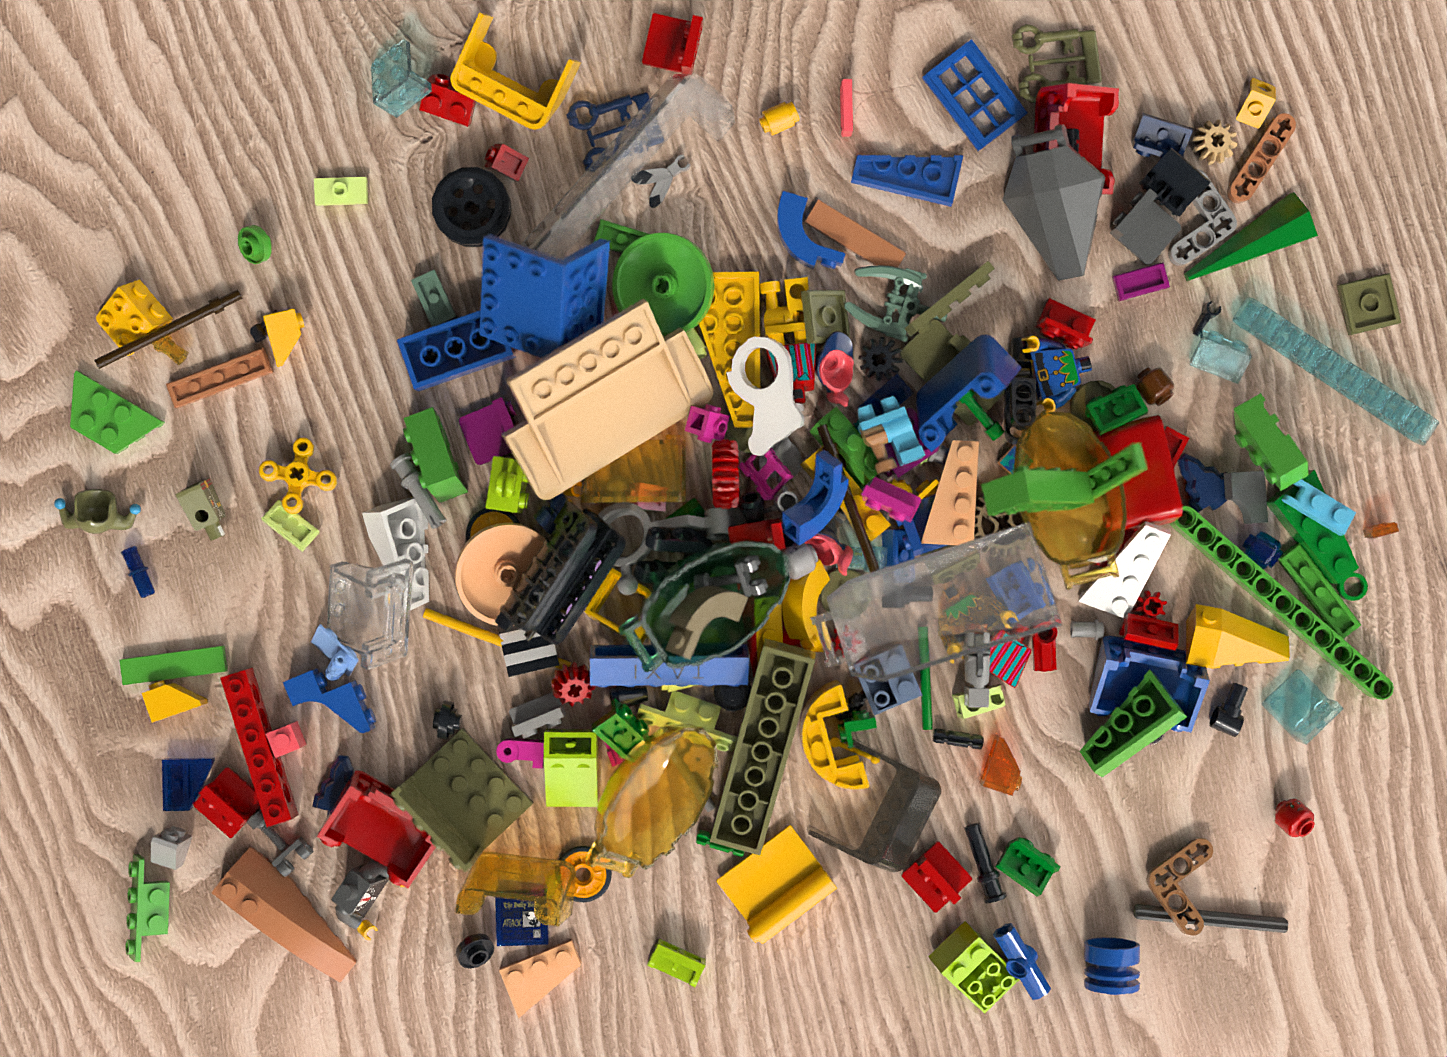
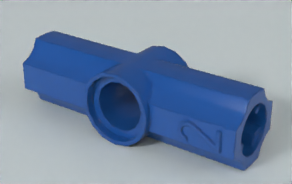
[993,923,1051,1000]

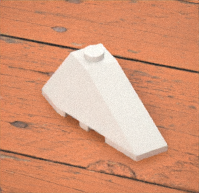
[362,497,429,611]

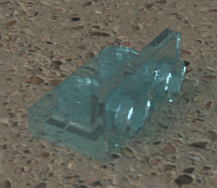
[1189,330,1252,384]

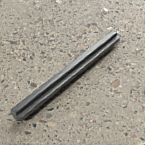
[1134,904,1288,933]

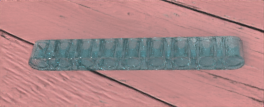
[1232,297,1439,446]

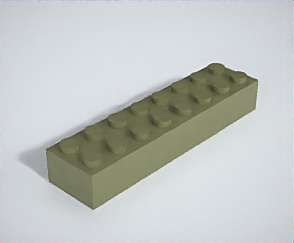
[710,638,816,855]

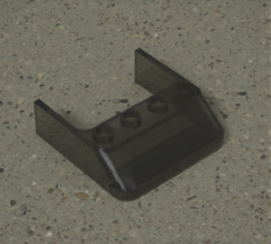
[807,737,941,872]

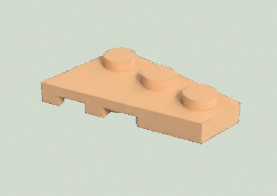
[499,939,581,1018]

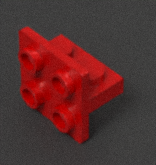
[193,767,260,838]
[901,841,972,913]

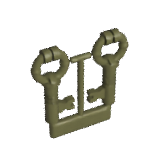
[1012,24,1102,103]

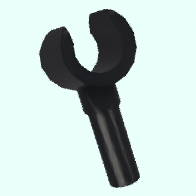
[1193,301,1221,337]
[250,310,278,343]

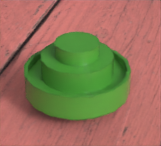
[238,225,272,264]

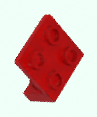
[642,13,703,76]
[1035,298,1096,350]

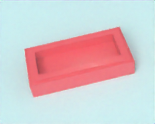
[840,79,853,137]

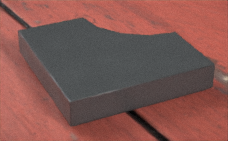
[1224,471,1268,524]

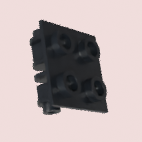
[1139,148,1211,217]

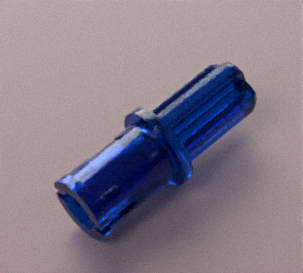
[121,546,155,598]

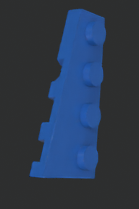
[851,155,963,207]

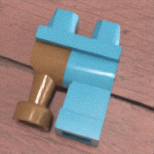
[857,396,925,474]

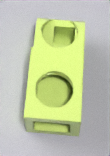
[952,684,1006,719]

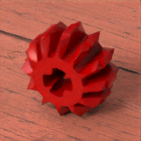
[551,661,596,707]

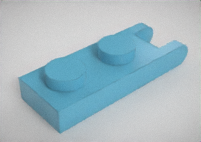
[1282,479,1356,536]

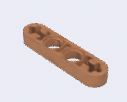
[1227,113,1296,204]

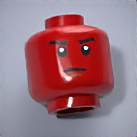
[1275,798,1315,837]

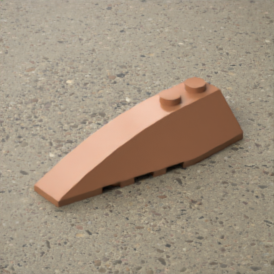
[211,846,357,983]

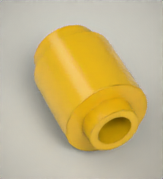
[759,101,799,136]

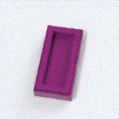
[1112,262,1170,302]

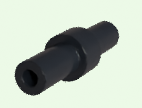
[834,690,867,721]

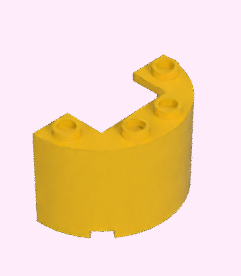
[799,680,869,789]

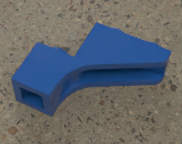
[283,668,376,733]

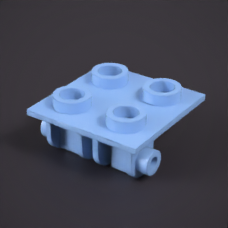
[311,624,359,681]

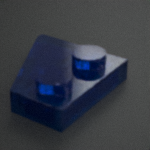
[162,757,215,812]

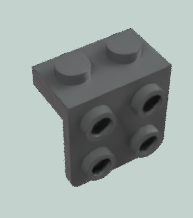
[1110,189,1181,265]

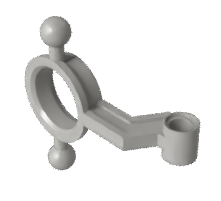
[598,476,729,595]

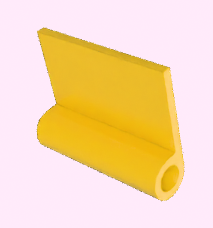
[716,825,837,944]

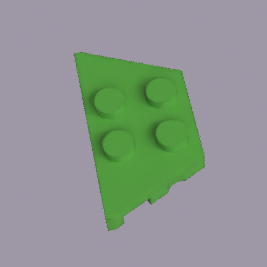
[70,371,165,454]

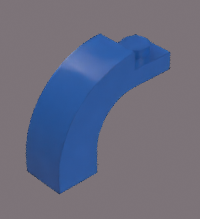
[777,191,846,269]
[782,450,849,545]

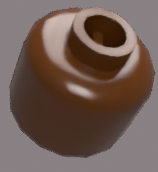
[1135,367,1175,406]

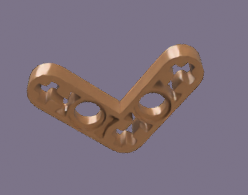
[1146,838,1213,936]

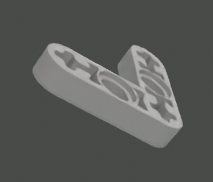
[1168,169,1237,266]

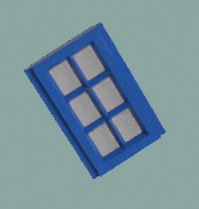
[922,39,1028,152]

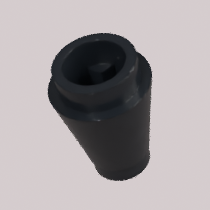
[739,492,765,523]
[609,686,648,707]

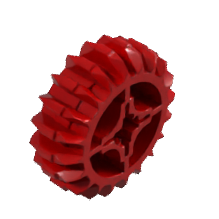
[712,439,739,509]

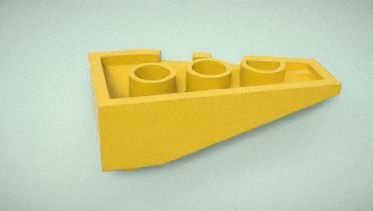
[1186,604,1290,669]

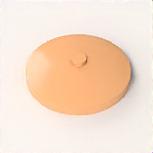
[455,523,545,626]

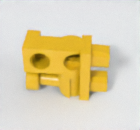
[759,277,809,345]

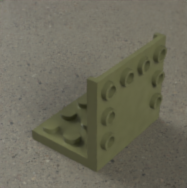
[391,728,534,873]

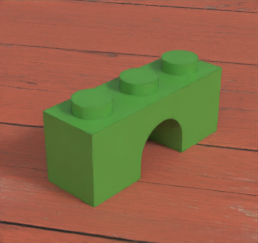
[809,407,878,489]

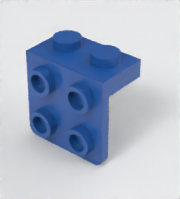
[896,495,947,557]

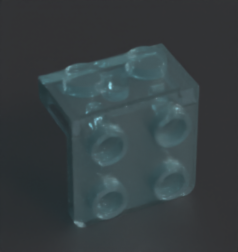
[371,39,432,118]

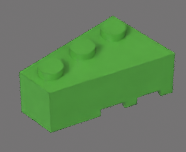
[1234,393,1308,491]
[403,407,468,503]

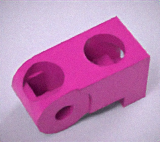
[496,738,544,769]

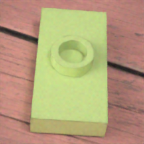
[314,177,368,206]
[261,499,319,552]

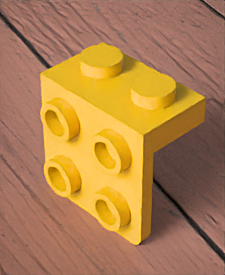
[96,279,173,356]

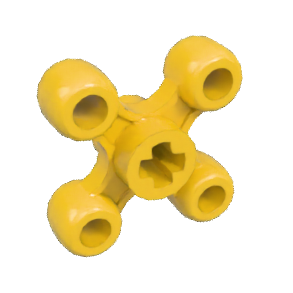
[258,437,337,514]

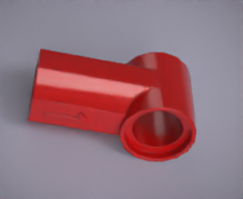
[1030,619,1058,672]

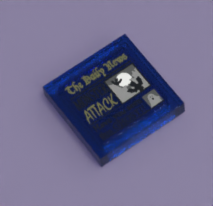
[495,891,549,946]

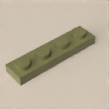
[904,261,995,336]

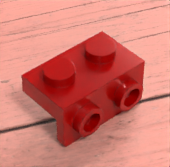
[419,73,476,127]

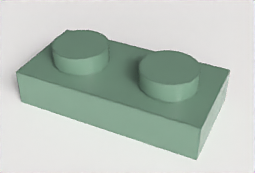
[411,270,457,327]

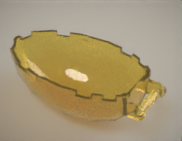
[1014,409,1127,590]
[585,723,719,878]

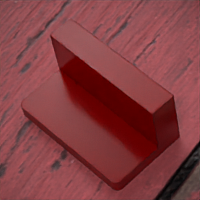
[1119,613,1179,650]

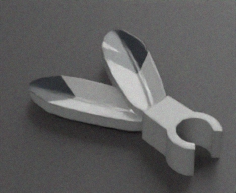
[631,155,691,208]

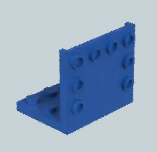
[480,234,610,358]

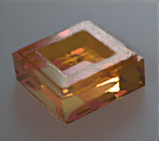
[1363,522,1399,538]

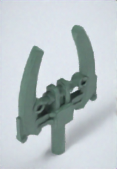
[844,265,947,342]

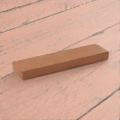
[804,200,906,268]
[166,348,274,409]

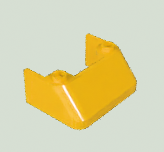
[451,13,581,129]

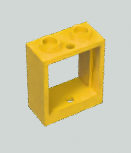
[584,568,667,645]

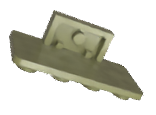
[900,319,1005,426]

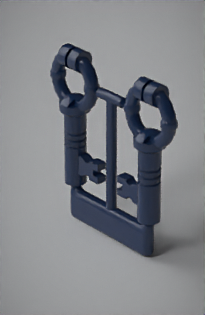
[566,92,664,177]

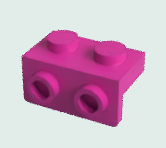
[862,477,921,523]

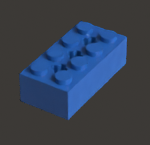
[397,310,516,391]

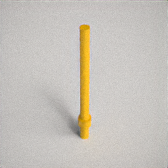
[423,608,571,670]

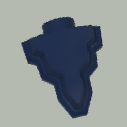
[1177,453,1227,513]
[312,755,354,816]

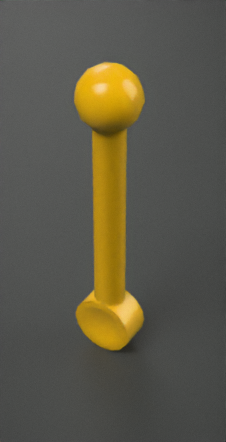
[830,737,880,764]

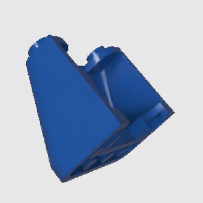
[916,334,1022,452]
[1089,636,1210,733]

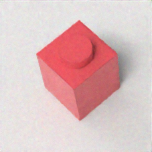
[266,721,307,758]

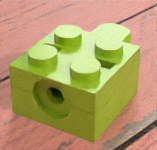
[486,456,530,513]

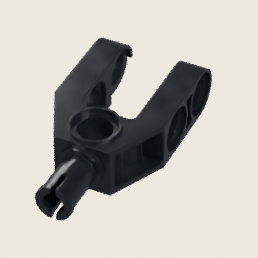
[1004,337,1036,445]
[633,527,734,584]

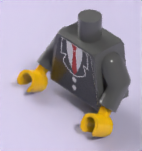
[332,860,404,940]

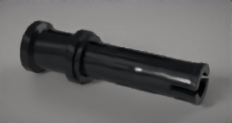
[964,823,1007,904]

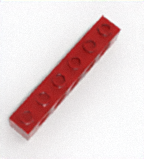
[220,667,299,827]

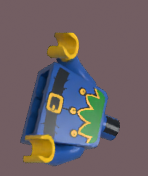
[1021,336,1092,417]

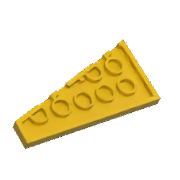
[699,272,760,428]

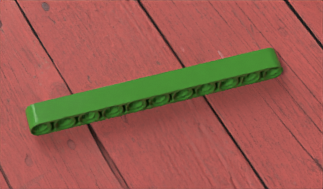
[1169,506,1394,700]

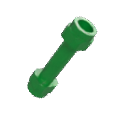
[958,389,1005,441]

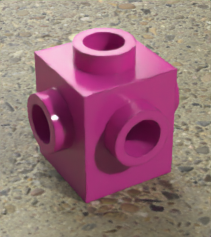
[685,404,730,443]

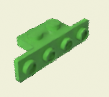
[125,854,170,962]

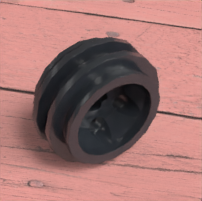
[432,167,511,247]

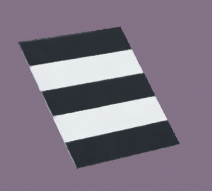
[497,625,559,677]

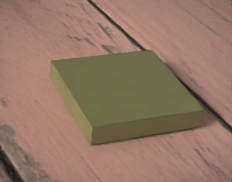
[1337,273,1401,336]
[801,290,850,344]

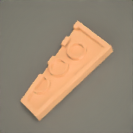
[921,440,979,546]

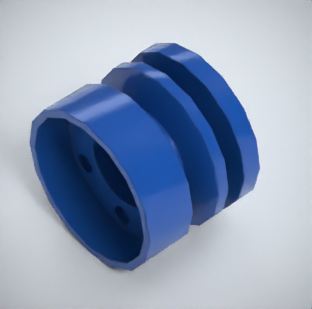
[1084,937,1140,995]

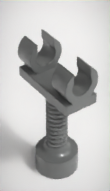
[694,555,768,597]
[246,809,314,877]

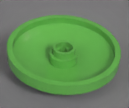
[612,233,714,337]

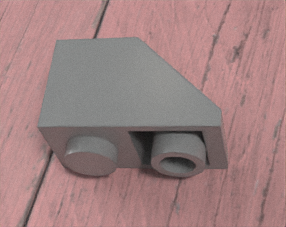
[151,826,193,870]

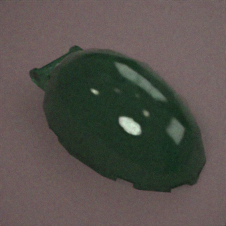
[618,541,791,673]

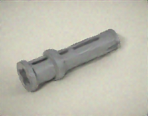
[390,453,447,529]

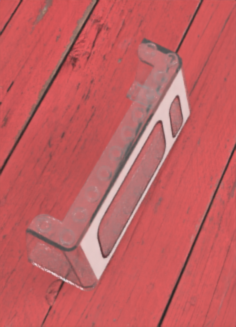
[521,74,735,259]

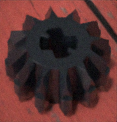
[858,337,903,381]

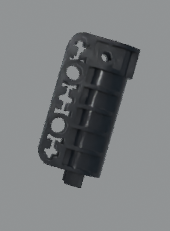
[494,498,626,645]

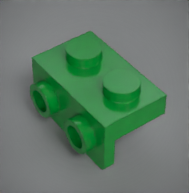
[838,709,877,749]
[995,837,1061,897]

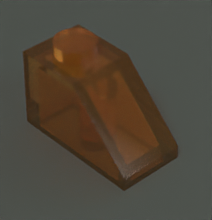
[979,734,1022,796]

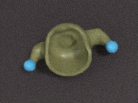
[54,489,141,534]

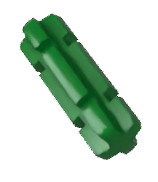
[696,829,745,857]

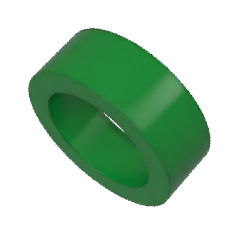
[1336,572,1368,601]

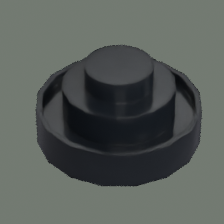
[714,681,751,711]
[433,701,462,740]
[455,933,494,969]

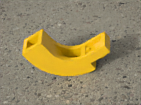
[782,559,831,652]

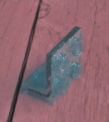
[1262,669,1344,745]

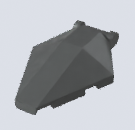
[1003,124,1105,281]

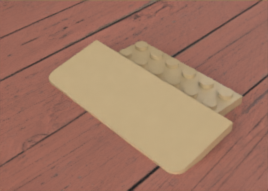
[502,299,713,500]

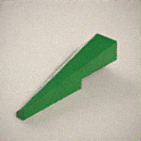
[1184,192,1318,282]

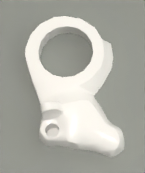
[726,337,805,456]

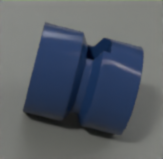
[533,493,567,534]

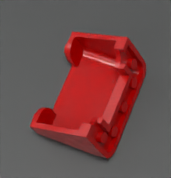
[1033,83,1119,195]
[1086,415,1183,535]
[317,770,436,888]

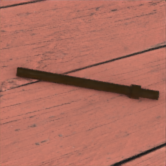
[94,289,243,369]
[817,424,881,576]

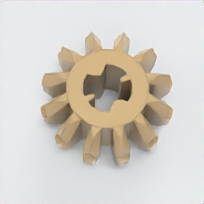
[1192,120,1238,165]

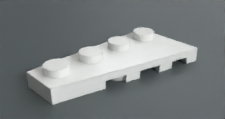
[1078,521,1171,619]

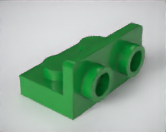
[1085,384,1148,435]
[591,698,650,760]

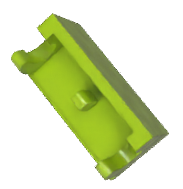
[647,938,706,987]

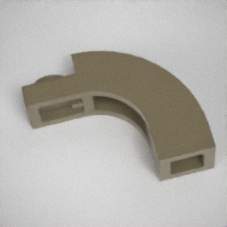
[665,586,748,659]

